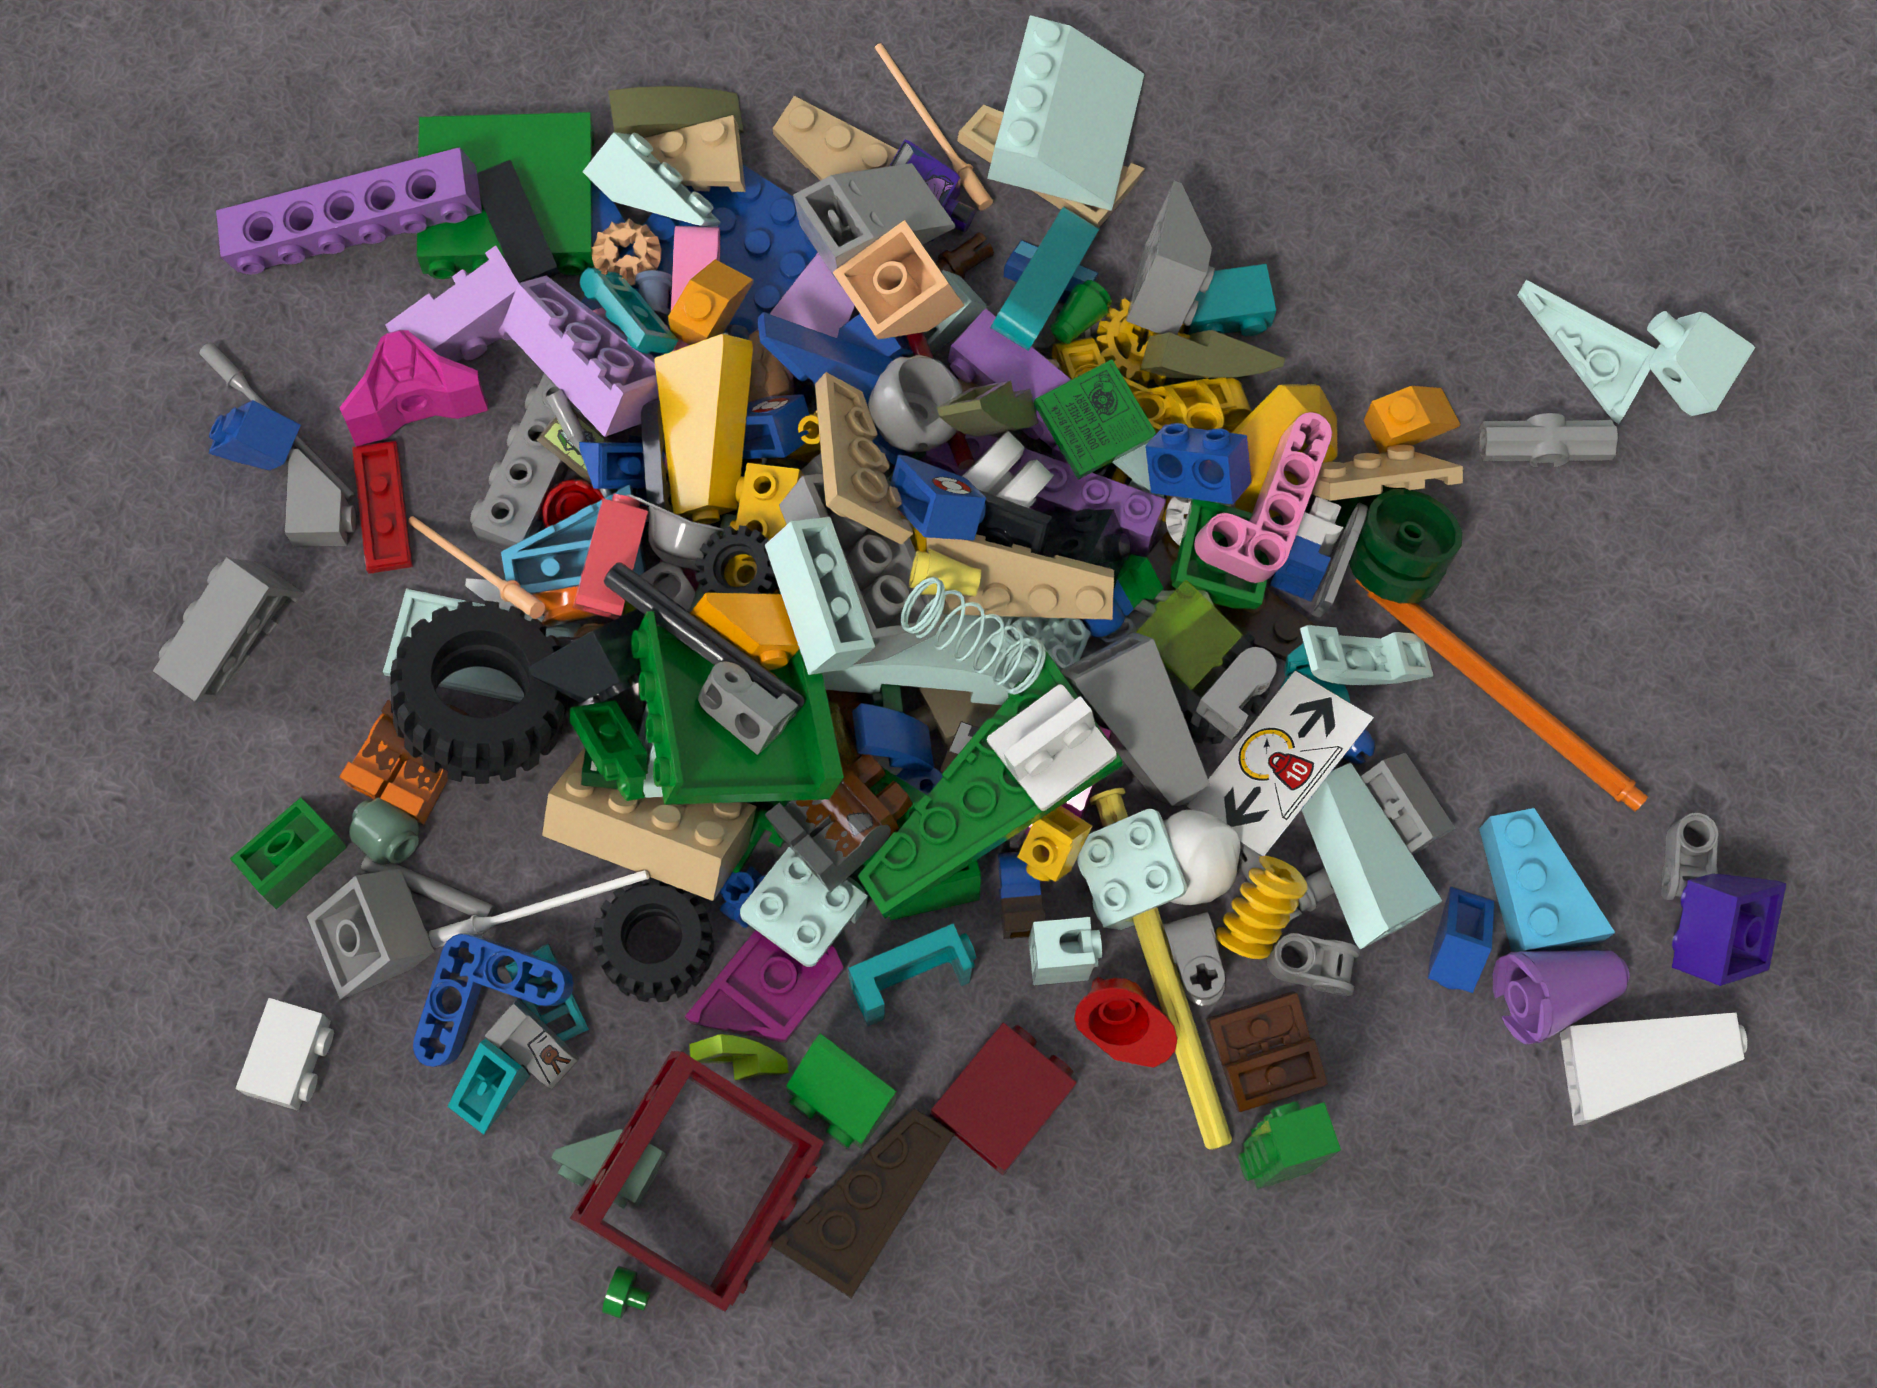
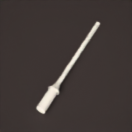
[429,870,649,948]

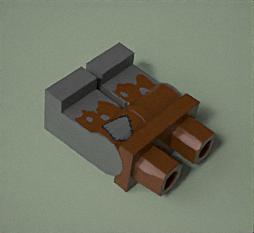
[765,754,913,893]

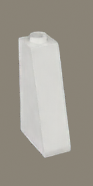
[1560,1013,1747,1126]

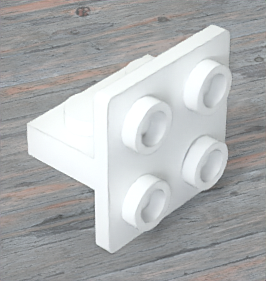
[987,684,1117,811]

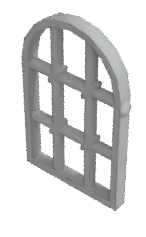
[1312,502,1368,617]

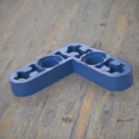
[413,934,574,1067]

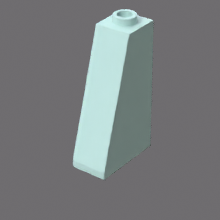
[1301,763,1442,950]

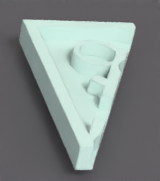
[1517,280,1657,424]

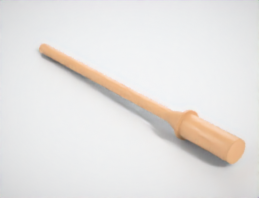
[875,43,993,211]
[408,516,545,619]

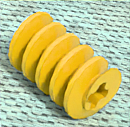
[1215,855,1308,959]

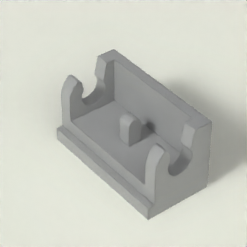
[1360,753,1456,855]

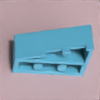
[501,485,646,595]

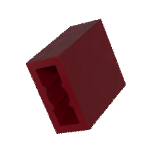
[930,1022,1077,1176]

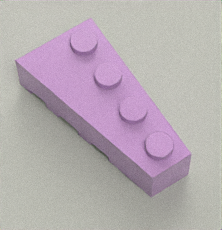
[502,276,659,437]

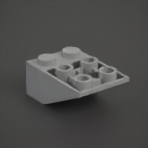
[793,163,955,287]

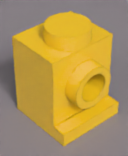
[1017,806,1092,882]

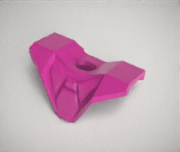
[339,330,488,446]

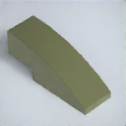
[608,86,744,138]
[1140,330,1285,380]
[937,380,1038,436]

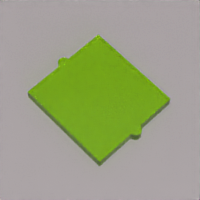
[1135,580,1243,689]

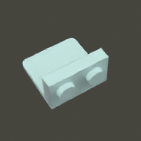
[1077,809,1187,930]
[740,847,868,967]

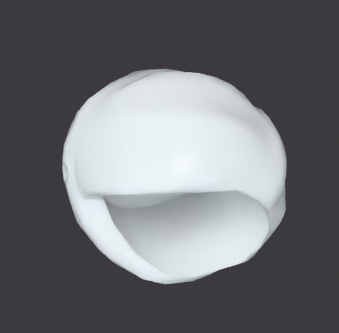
[1163,810,1240,905]

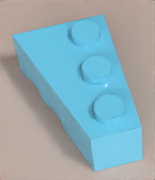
[1479,808,1615,954]

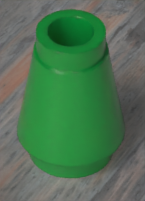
[1050,280,1112,344]

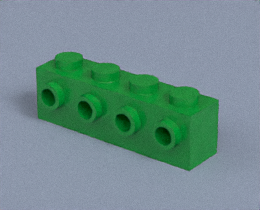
[1238,1101,1341,1190]

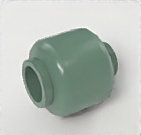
[349,797,419,865]

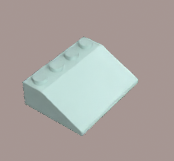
[987,15,1144,211]

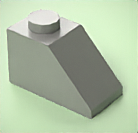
[285,449,356,547]

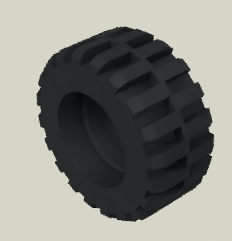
[390,600,569,784]

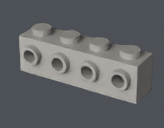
[470,373,590,550]

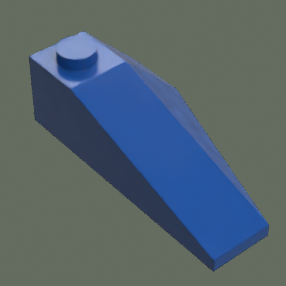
[757,312,906,465]

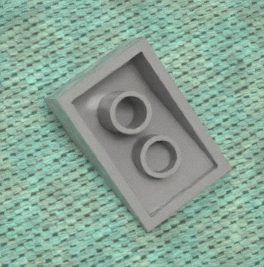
[1126,180,1215,335]

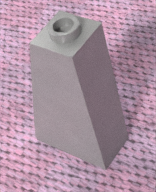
[1060,632,1210,806]

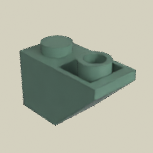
[551,1129,666,1209]

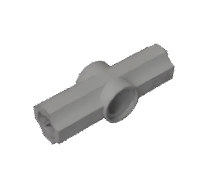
[1479,413,1618,467]

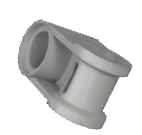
[1661,813,1719,900]
[1163,912,1225,1006]
[1267,933,1360,996]

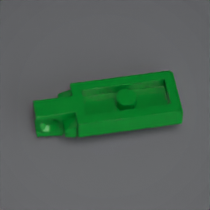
[570,700,648,801]

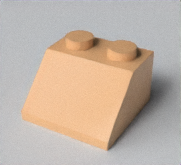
[833,220,965,340]

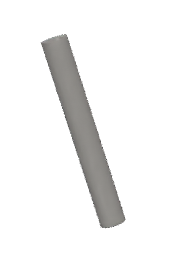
[361,856,495,917]

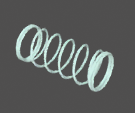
[901,577,1046,695]

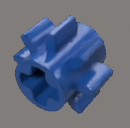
[719,867,766,928]

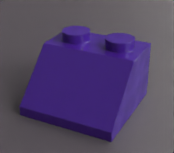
[1672,873,1787,986]

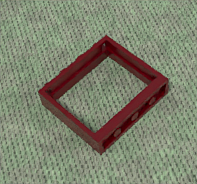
[570,1051,824,1312]

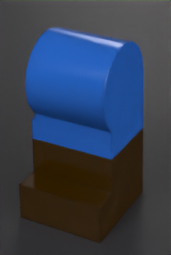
[998,852,1046,939]

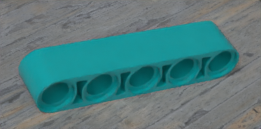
[990,207,1099,351]

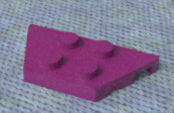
[685,930,844,1043]

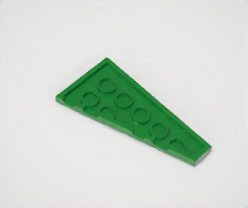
[858,650,1123,919]

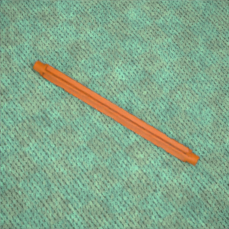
[1355,579,1648,812]

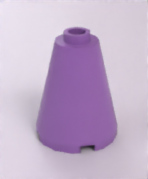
[1493,950,1630,1044]

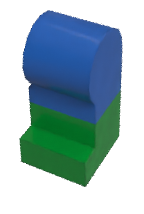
[1082,555,1164,637]

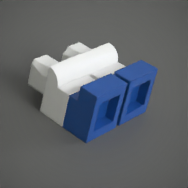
[1270,497,1343,602]

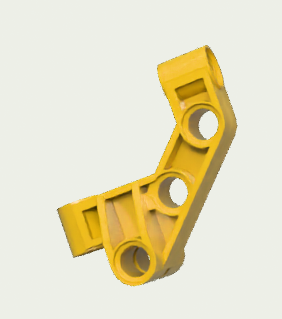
[1052,337,1252,433]

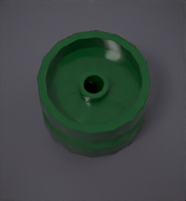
[1349,489,1463,603]

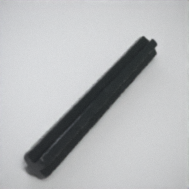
[604,562,806,719]

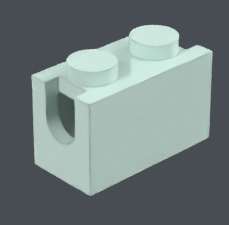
[1028,917,1102,985]

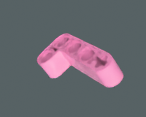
[1194,412,1332,583]

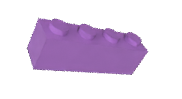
[947,308,1071,464]

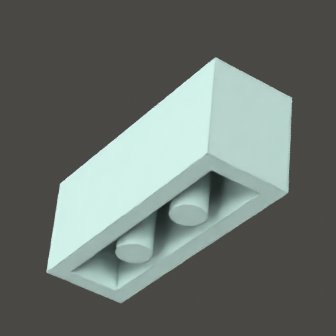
[765,517,875,675]

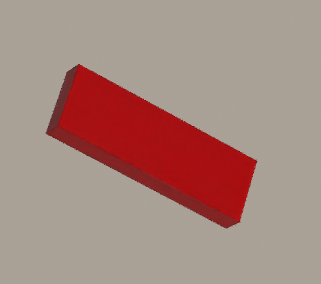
[352,441,413,574]

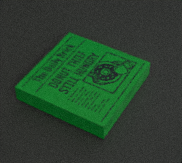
[1034,359,1157,480]

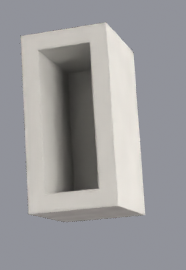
[235,998,334,1111]

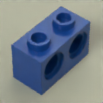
[1145,423,1252,505]

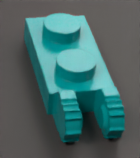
[579,267,679,354]

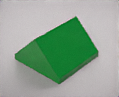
[230,797,347,909]

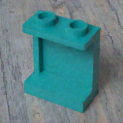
[848,923,977,1027]

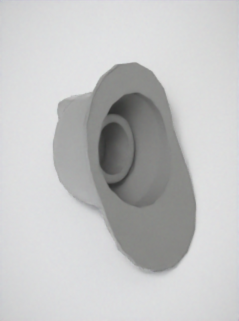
[627,494,724,570]

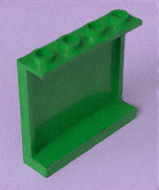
[417,112,595,279]
[631,611,844,805]

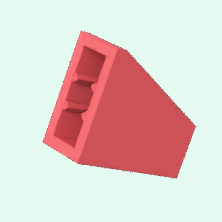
[572,494,648,620]

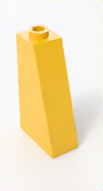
[654,334,753,525]

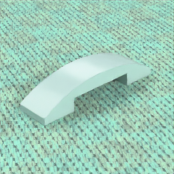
[1300,625,1434,685]

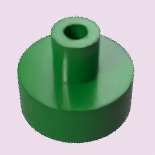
[602,1266,651,1319]

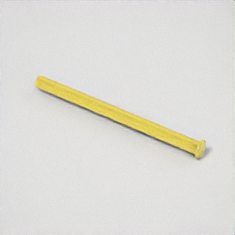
[1089,788,1232,1150]

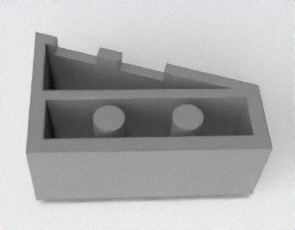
[153,557,303,703]

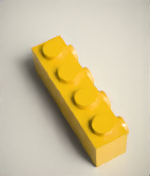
[724,463,805,594]

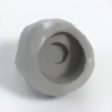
[868,355,963,452]

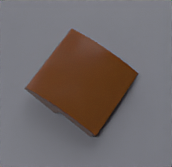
[1206,991,1328,1112]

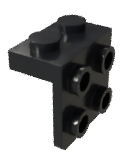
[1041,508,1130,588]

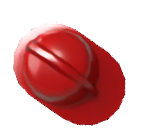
[1074,977,1178,1068]

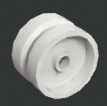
[962,431,1053,508]

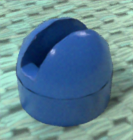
[1343,729,1375,764]

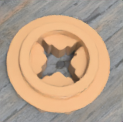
[591,218,661,286]

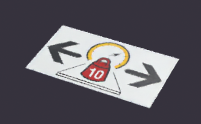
[1187,671,1374,856]

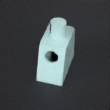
[1647,311,1755,416]

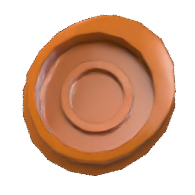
[532,586,596,628]

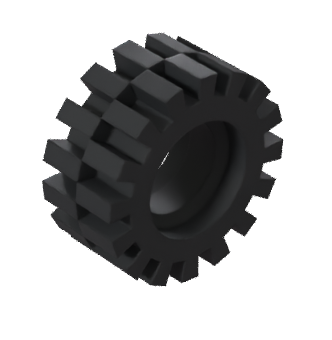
[695,525,780,594]

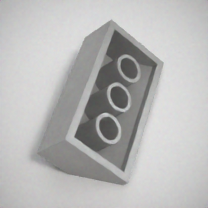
[779,474,949,665]

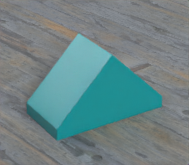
[447,1038,530,1135]

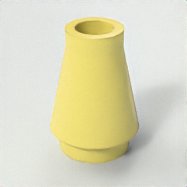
[909,549,981,597]

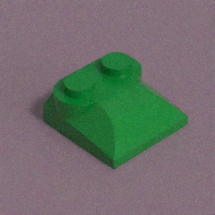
[1171,499,1279,609]

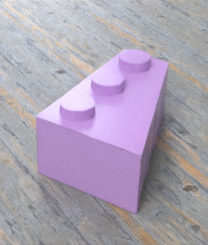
[385,245,518,362]

